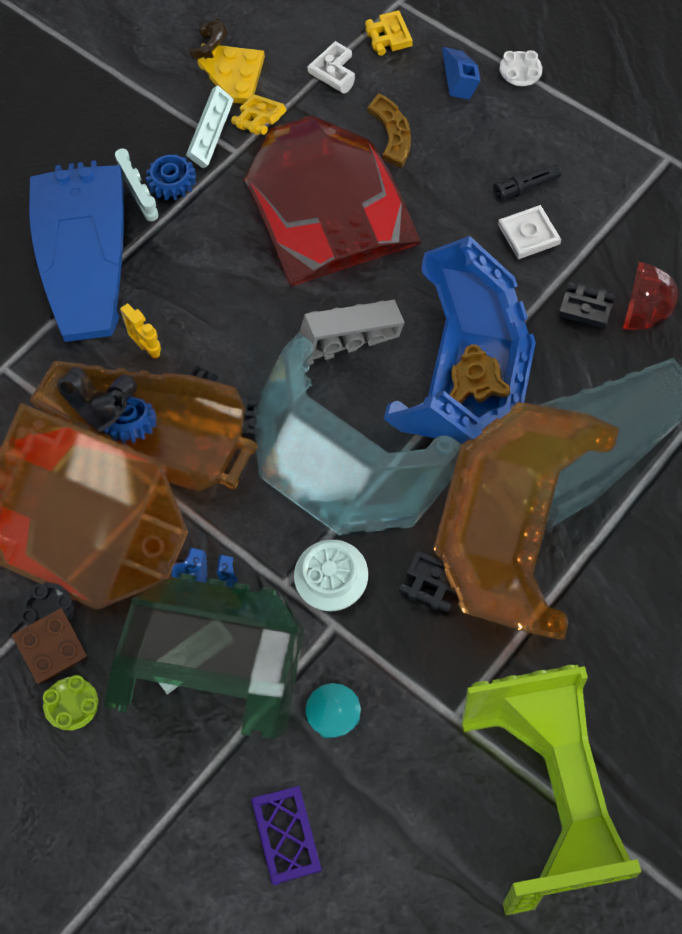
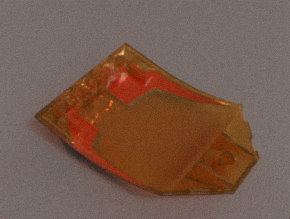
[0,403,189,610]

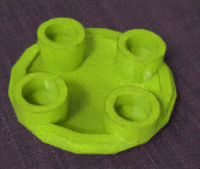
[43,675,99,730]

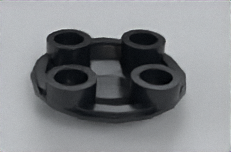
[21,582,75,626]

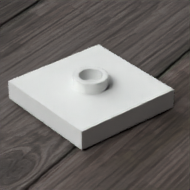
[498,205,561,259]

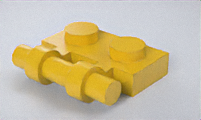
[365,10,413,56]
[231,94,286,135]
[120,303,161,358]

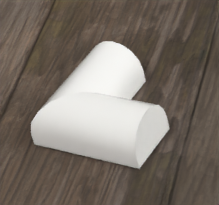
[308,41,355,94]

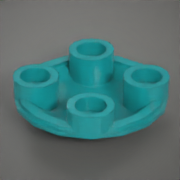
[305,683,361,738]

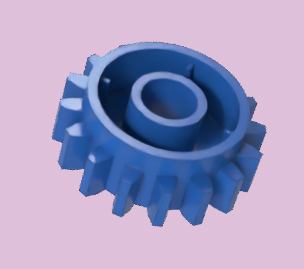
[146,154,196,200]
[103,397,157,444]

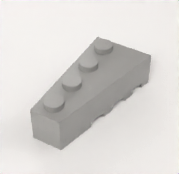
[296,300,405,366]

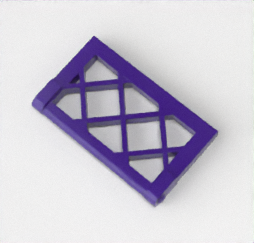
[251,786,322,885]

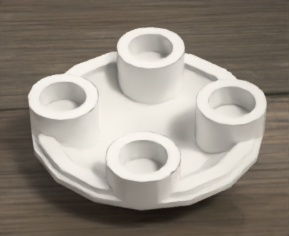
[499,50,543,86]

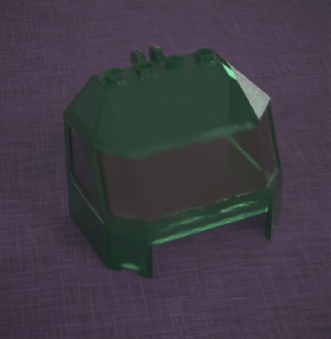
[104,573,304,739]

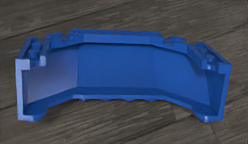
[384,236,536,446]

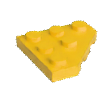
[197,43,265,104]

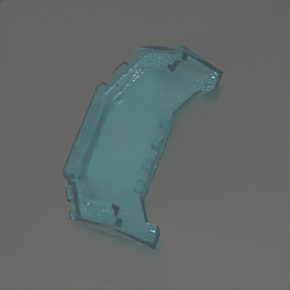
[253,332,463,535]

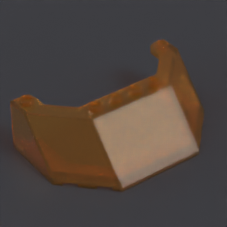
[434,402,620,640]

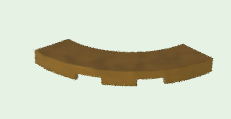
[367,93,411,168]

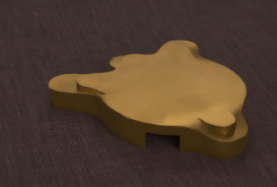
[450,344,511,404]

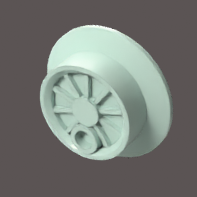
[294,540,368,611]

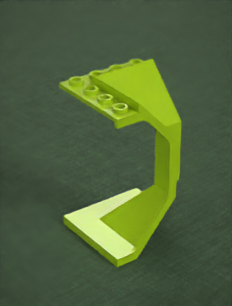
[461,665,641,916]

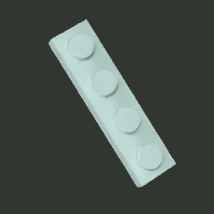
[186,86,234,168]

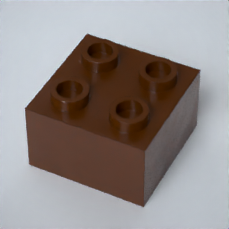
[11,608,89,685]

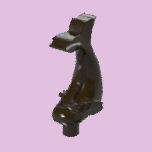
[189,18,227,60]

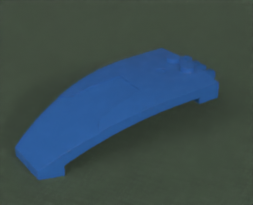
[29,160,124,342]

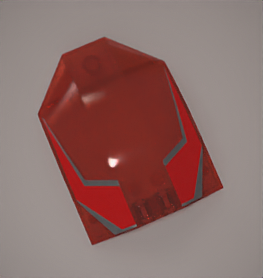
[244,116,421,287]

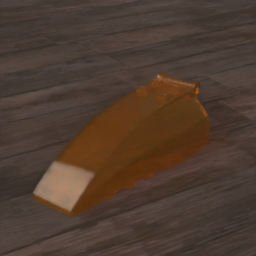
[29,361,258,491]

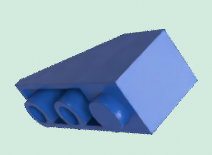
[442,47,480,100]

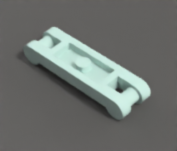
[115,149,159,221]

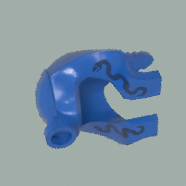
[172,548,238,618]

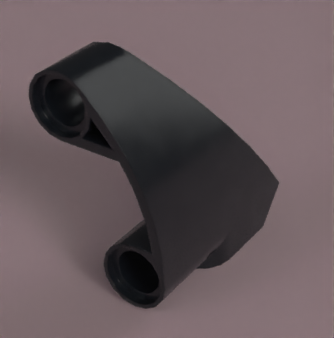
[57,367,137,432]

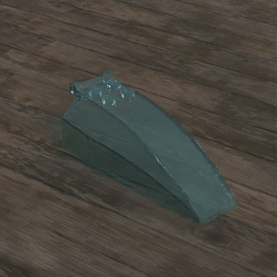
[483,358,682,527]

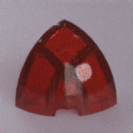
[623,262,679,330]

